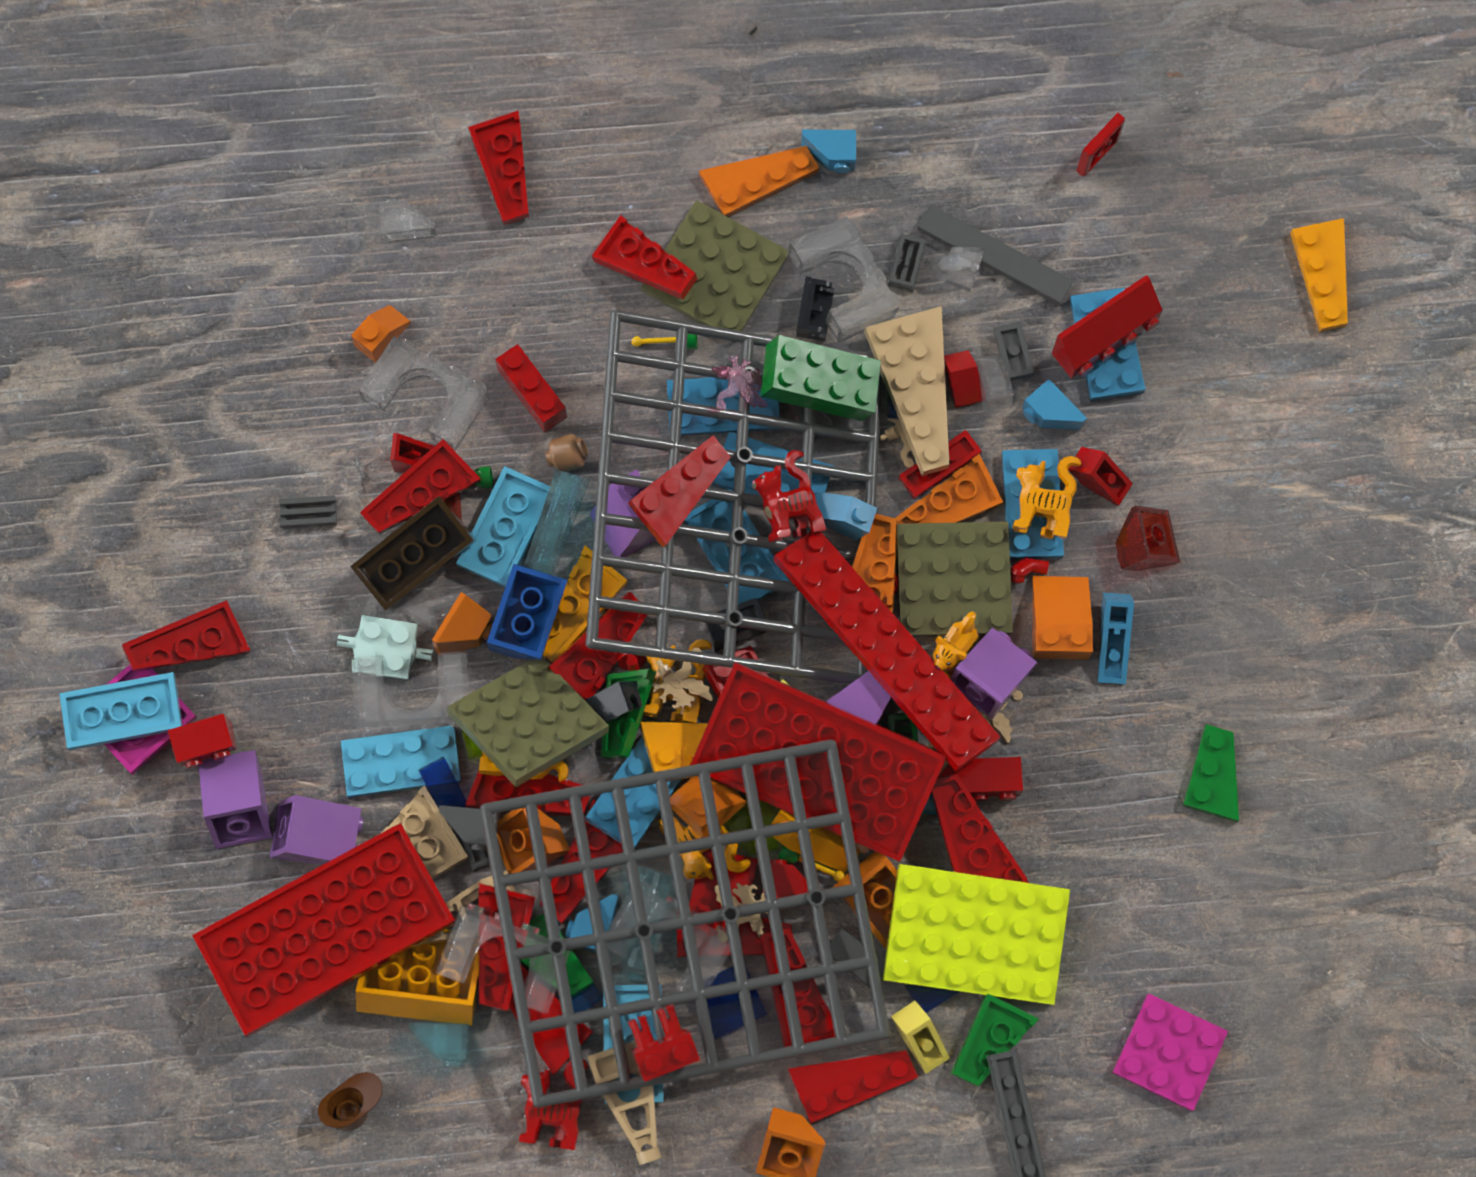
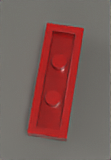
[898,430,982,500]

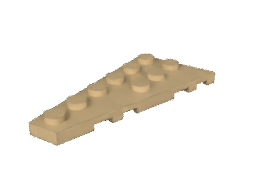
[864,306,949,476]
[380,786,468,880]

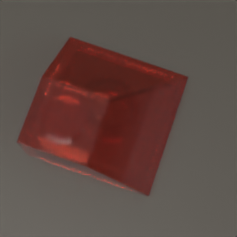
[1115,506,1181,571]

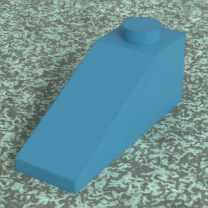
[1097,592,1134,684]

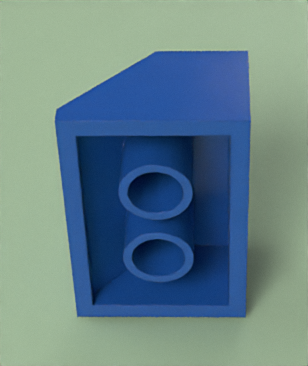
[487,564,567,660]

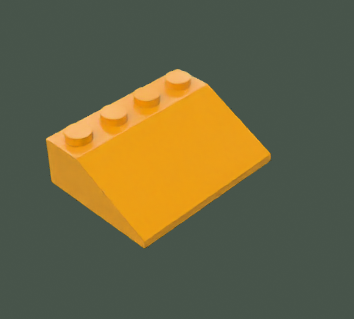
[355,930,479,1026]

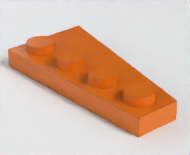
[699,146,819,217]
[895,453,1003,524]
[852,514,897,613]

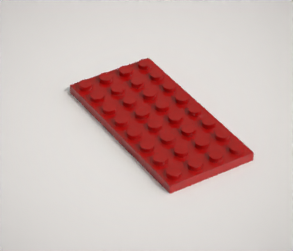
[690,662,946,862]
[192,823,456,1038]

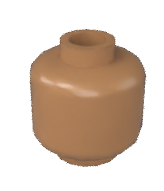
[545,434,589,473]

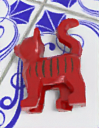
[752,450,826,542]
[519,1059,589,1150]

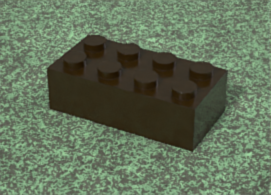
[350,496,477,611]

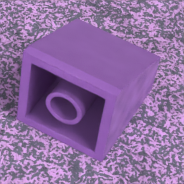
[590,469,656,557]
[951,627,1037,720]
[826,671,893,725]
[199,750,273,849]
[270,795,363,865]

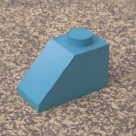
[801,129,856,173]
[1022,379,1087,430]
[815,492,877,541]
[565,894,619,953]

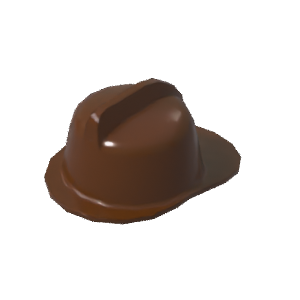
[317,1072,383,1131]

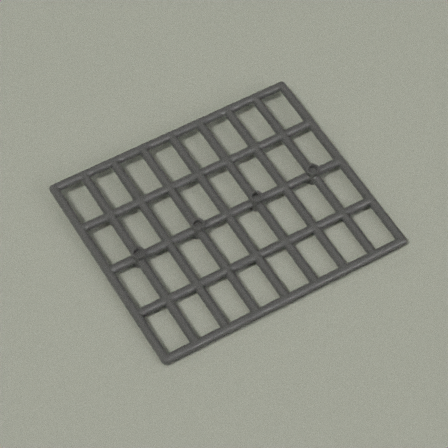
[586,310,882,684]
[480,740,890,1108]

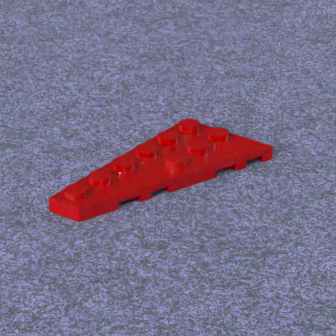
[931,773,1029,883]

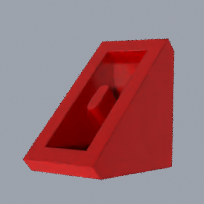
[944,350,982,408]
[390,433,434,473]

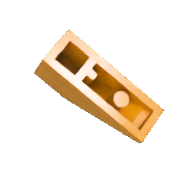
[770,809,861,873]

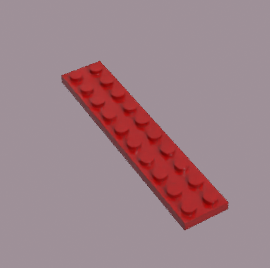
[773,531,1000,771]

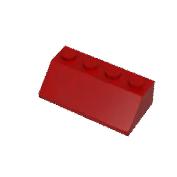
[1051,275,1163,379]

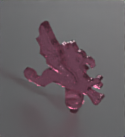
[712,355,768,411]

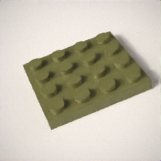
[641,200,790,343]
[896,522,1013,636]
[447,657,609,787]

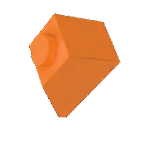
[351,305,411,363]

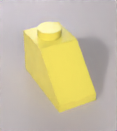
[891,1001,950,1074]

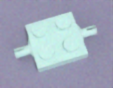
[337,615,434,680]

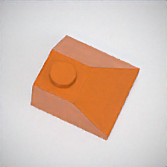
[432,592,494,656]
[670,776,747,838]
[497,808,570,874]
[756,1107,825,1177]

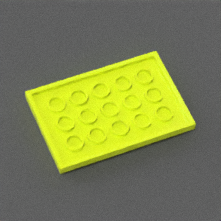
[882,864,1070,1005]

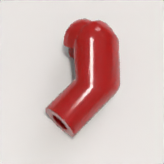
[1010,558,1049,584]

